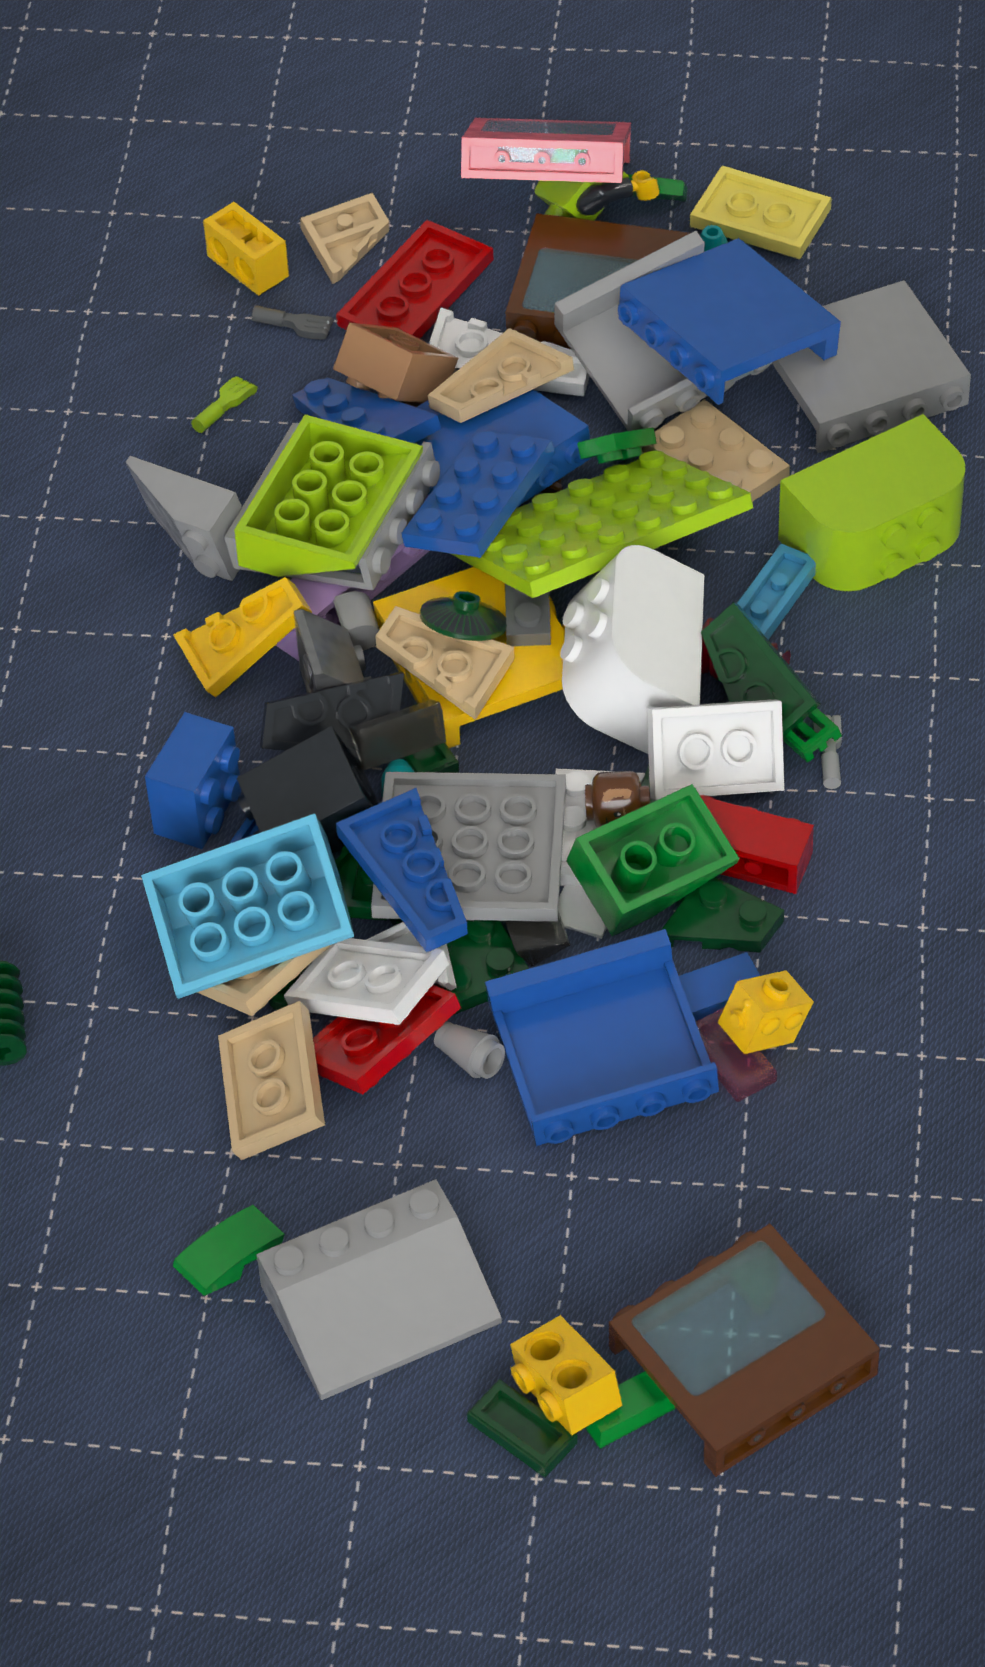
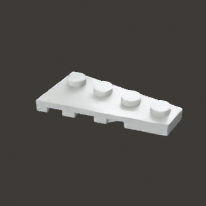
[429,308,590,396]

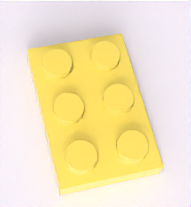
[690,166,831,259]

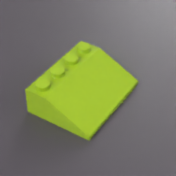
[234,415,423,577]

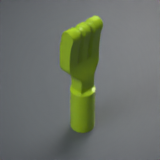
[191,376,258,433]

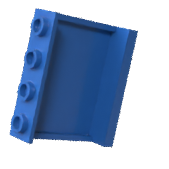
[618,238,841,405]
[414,389,592,507]
[485,929,719,1146]

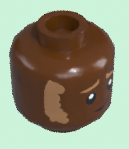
[585,771,651,828]

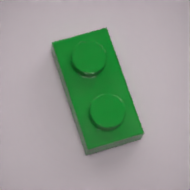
[577,427,657,464]

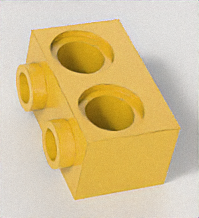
[203,202,289,296]
[510,1315,623,1435]

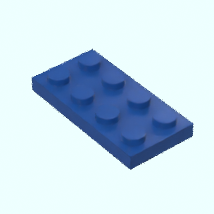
[401,430,555,558]

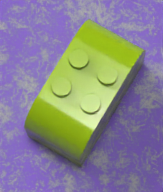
[778,414,965,591]

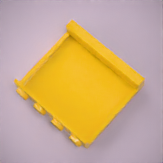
[373,567,565,748]

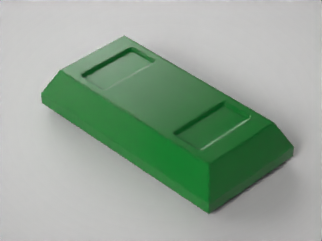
[585,1371,676,1449]

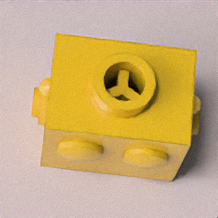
[717,970,814,1054]

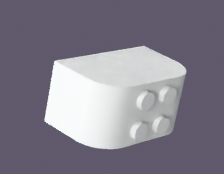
[560,545,704,754]

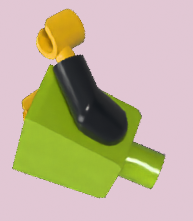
[535,148,659,220]

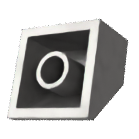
[294,609,371,693]

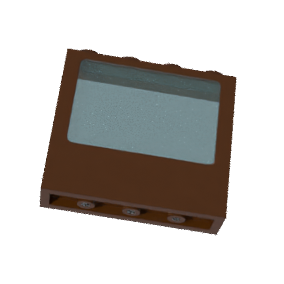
[505,213,690,350]
[609,1224,880,1477]

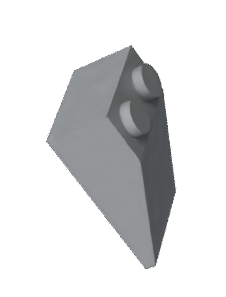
[126,456,242,581]

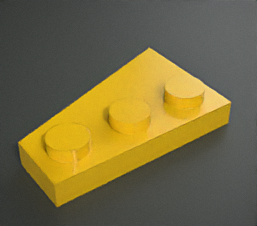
[173,577,312,697]

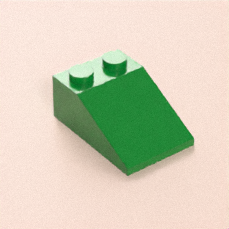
[566,784,739,936]

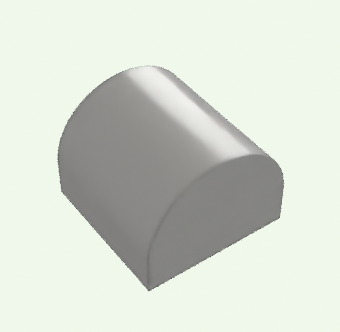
[333,591,380,651]

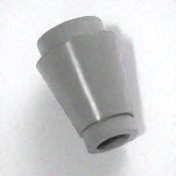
[434,1022,505,1079]

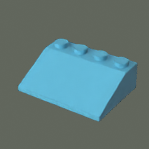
[141,814,354,999]

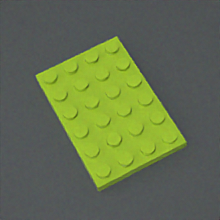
[449,451,753,598]

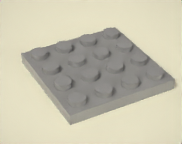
[371,772,566,922]

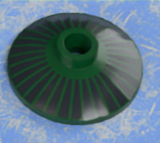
[420,591,507,641]

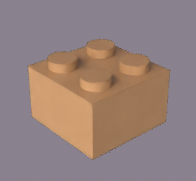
[333,323,459,407]

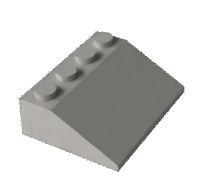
[256,1179,502,1400]

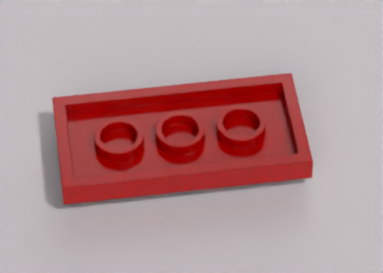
[336,220,494,339]

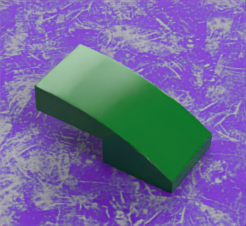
[173,1205,285,1296]

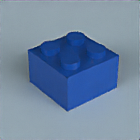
[145,712,242,849]

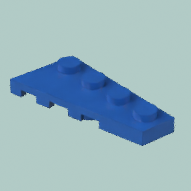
[292,377,442,443]
[336,788,468,953]

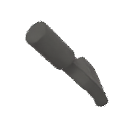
[252,305,334,340]

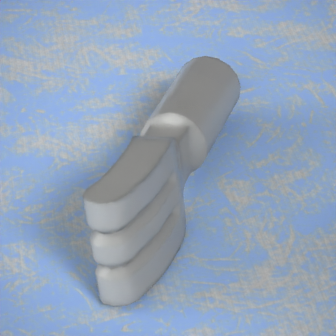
[813,715,842,789]

